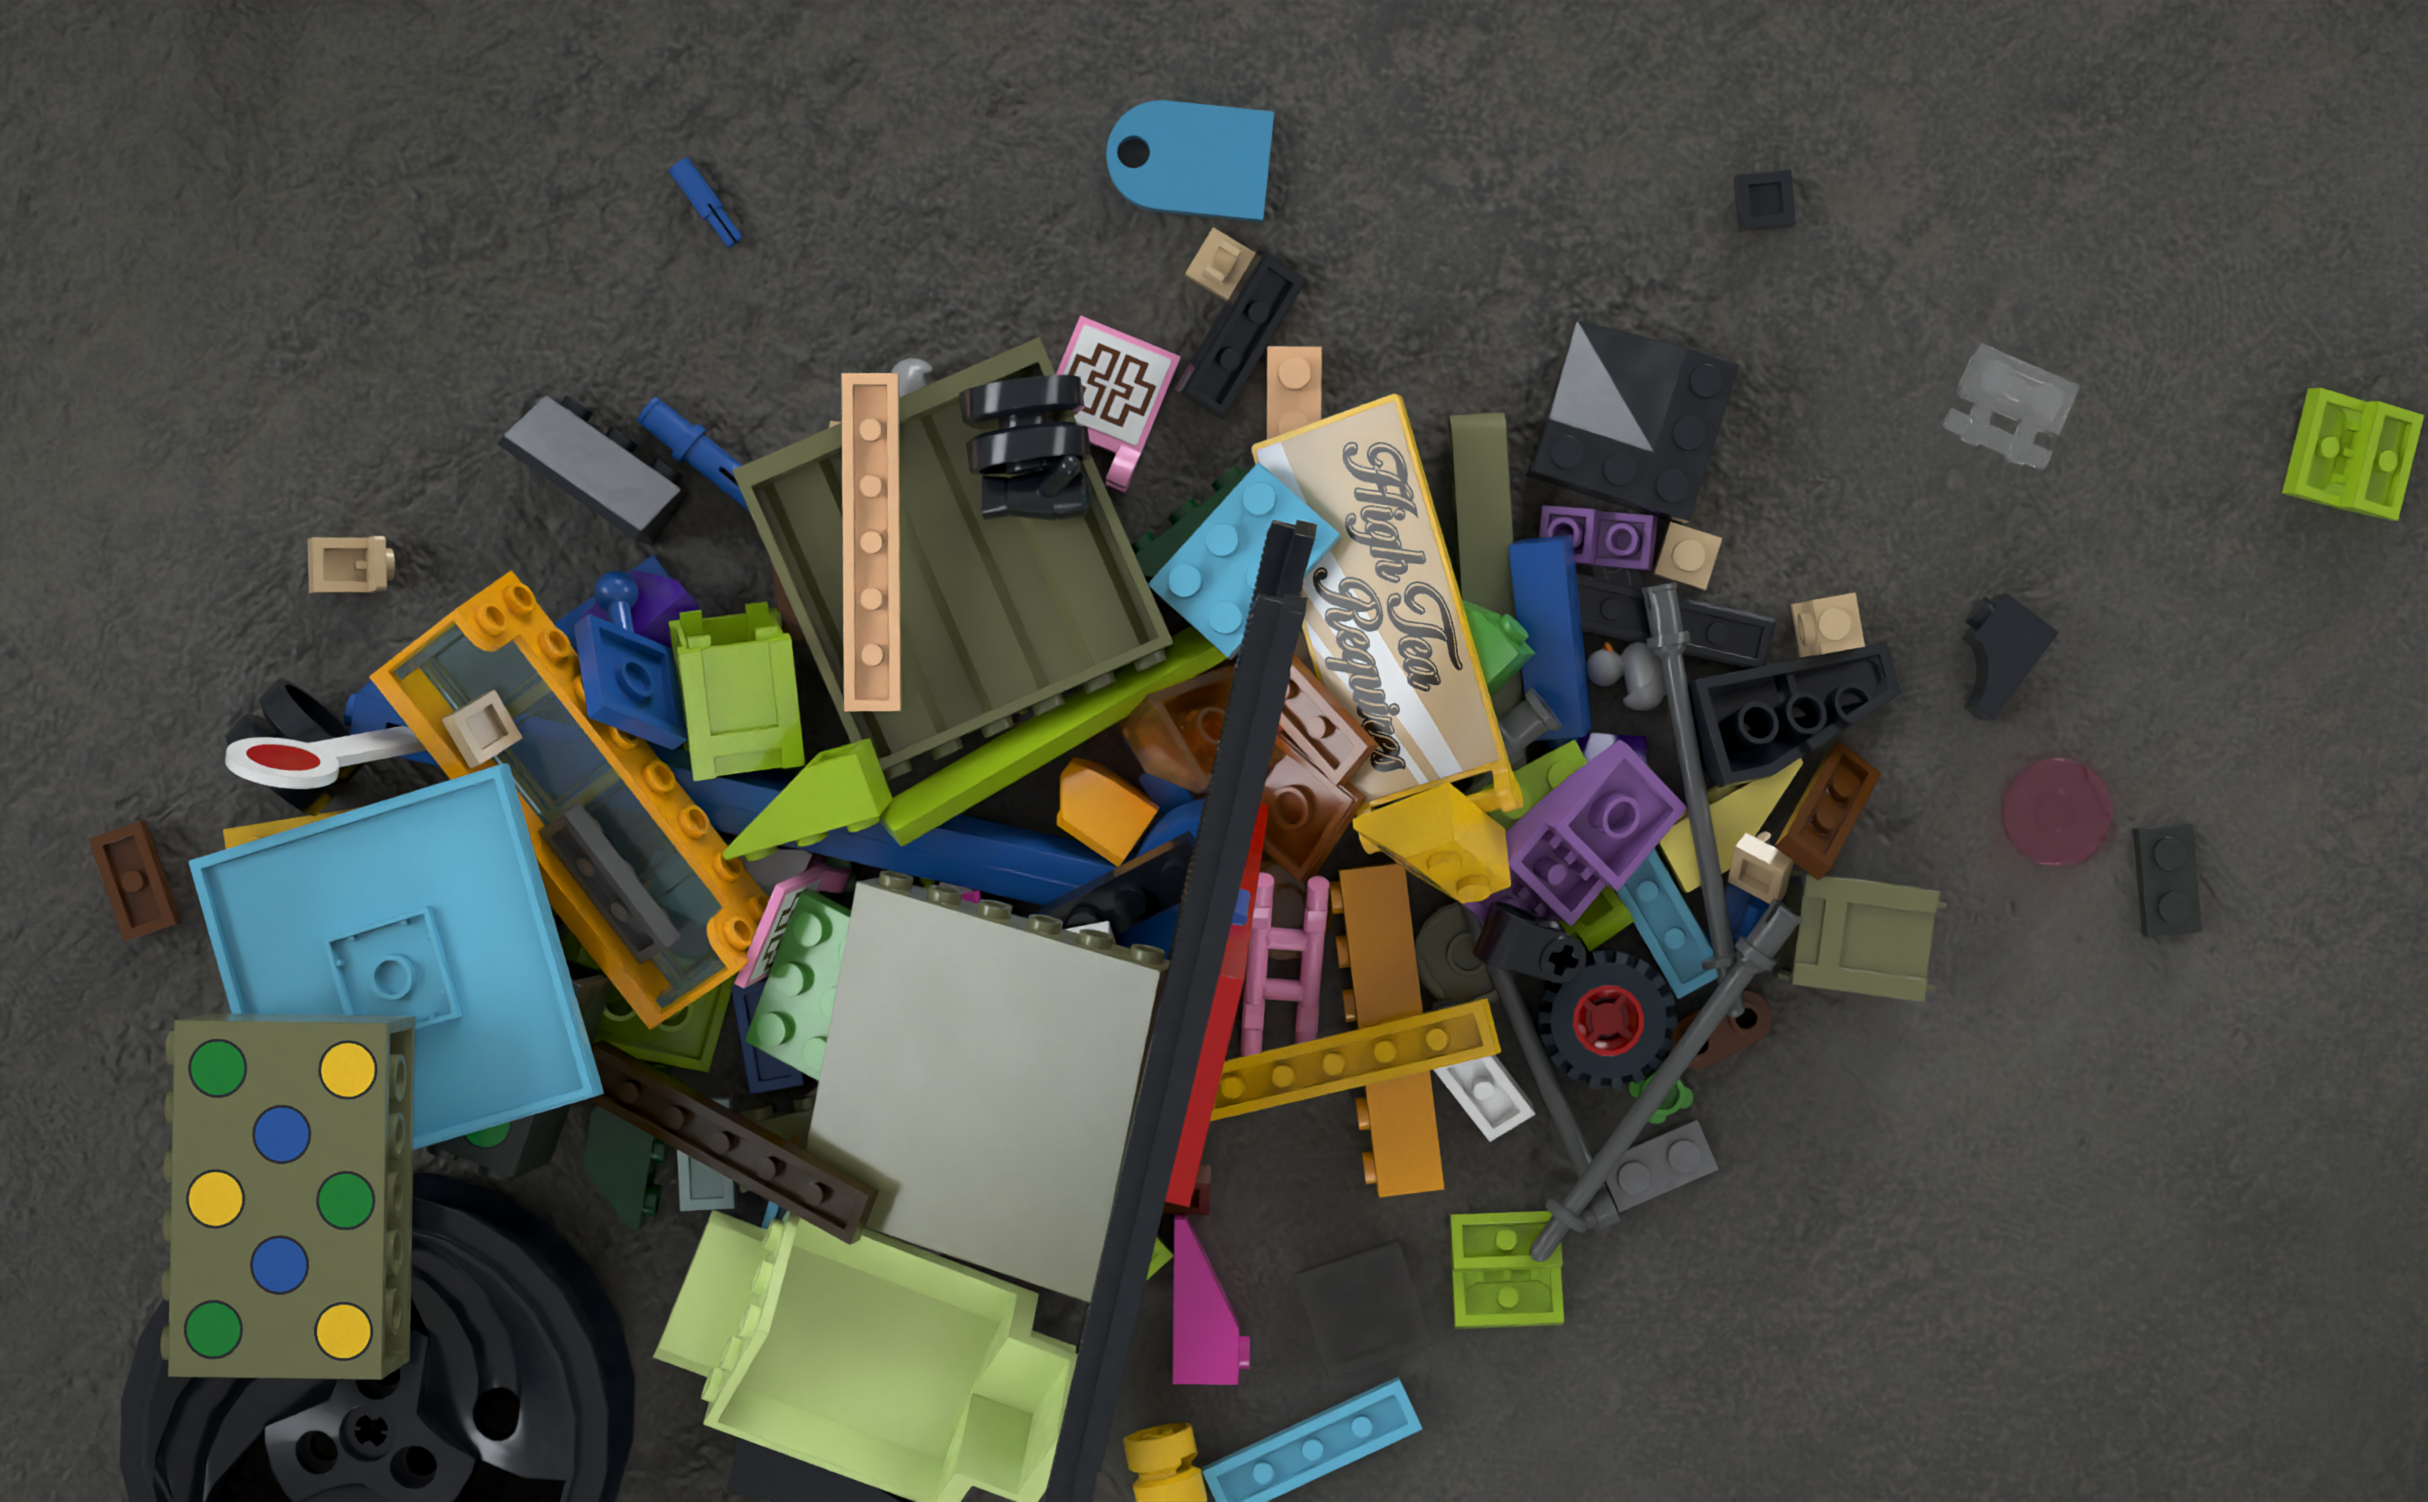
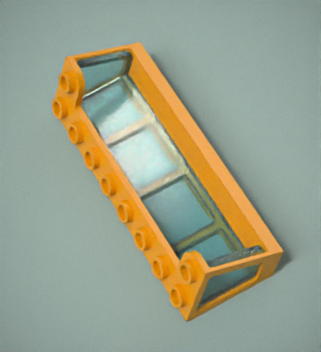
[369,570,770,1030]

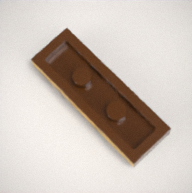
[1774,740,1881,881]

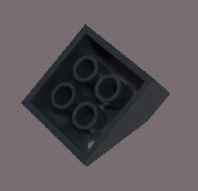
[1526,320,1740,525]

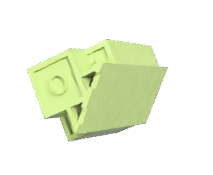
[653,1210,1078,1502]

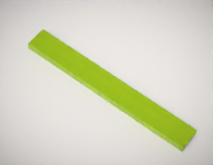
[879,625,1241,847]

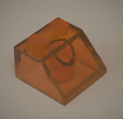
[1119,665,1285,794]

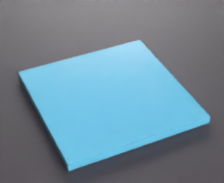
[188,764,604,1150]

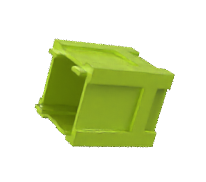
[668,601,805,781]

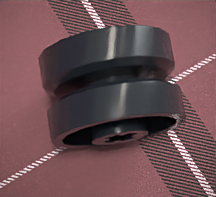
[959,375,1092,475]
[225,678,367,816]

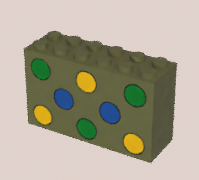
[161,1013,415,1380]

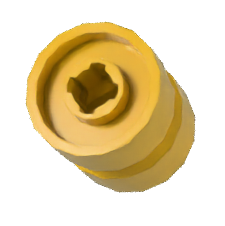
[1123,1422,1208,1502]

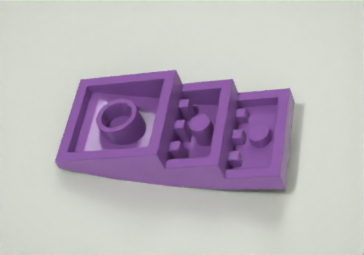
[1458,740,1687,927]

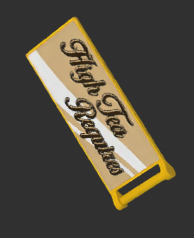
[1251,394,1523,854]

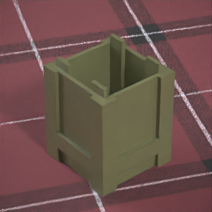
[1774,870,1947,1002]

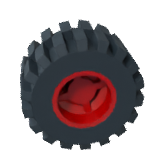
[1537,948,1677,1089]

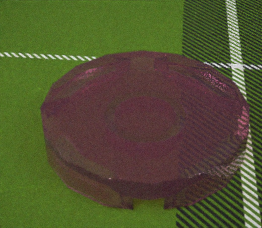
[2001,758,2113,866]

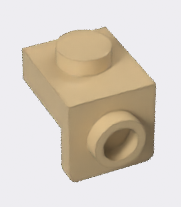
[308,536,395,593]

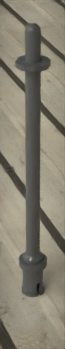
[1641,583,1745,1018]
[1530,898,1803,1262]

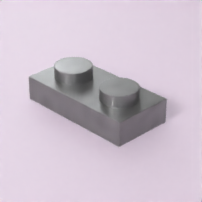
[1605,1117,1719,1212]

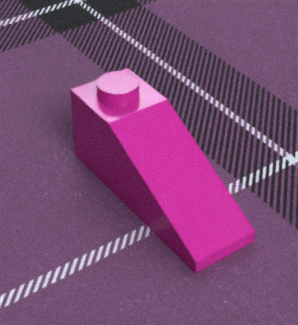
[1173,1214,1250,1385]

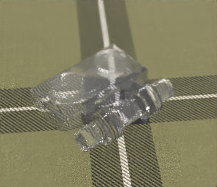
[1943,343,2080,471]

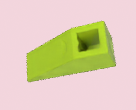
[723,738,893,861]

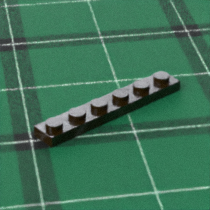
[587,1040,879,1245]

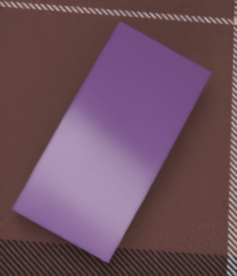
[1539,505,1658,571]

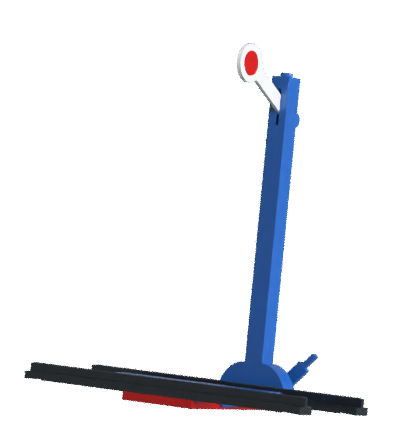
[225,520,1317,1502]

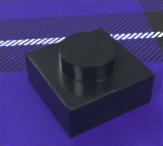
[1733,170,1796,232]

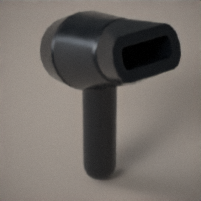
[982,455,1092,521]

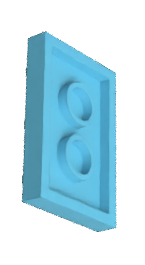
[1148,462,1342,660]

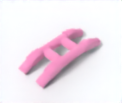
[1240,872,1329,1056]

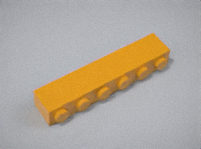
[1329,862,1444,1197]

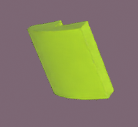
[2282,388,2424,521]
[1450,1211,1564,1329]

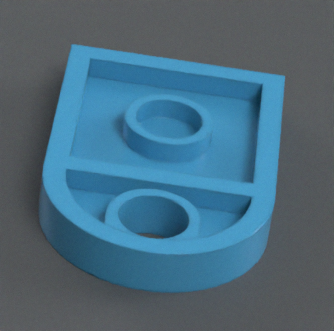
[1106,100,1274,223]

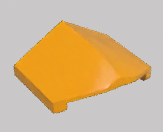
[1057,757,1160,867]

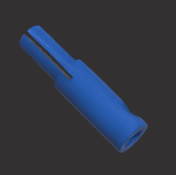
[668,157,742,248]

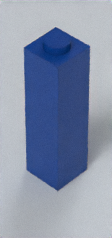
[1508,535,1593,748]

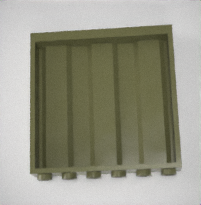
[732,337,1173,782]

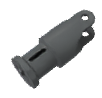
[1462,687,1562,796]

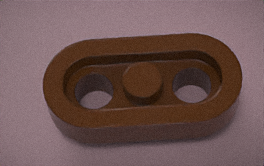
[1669,989,1772,1070]

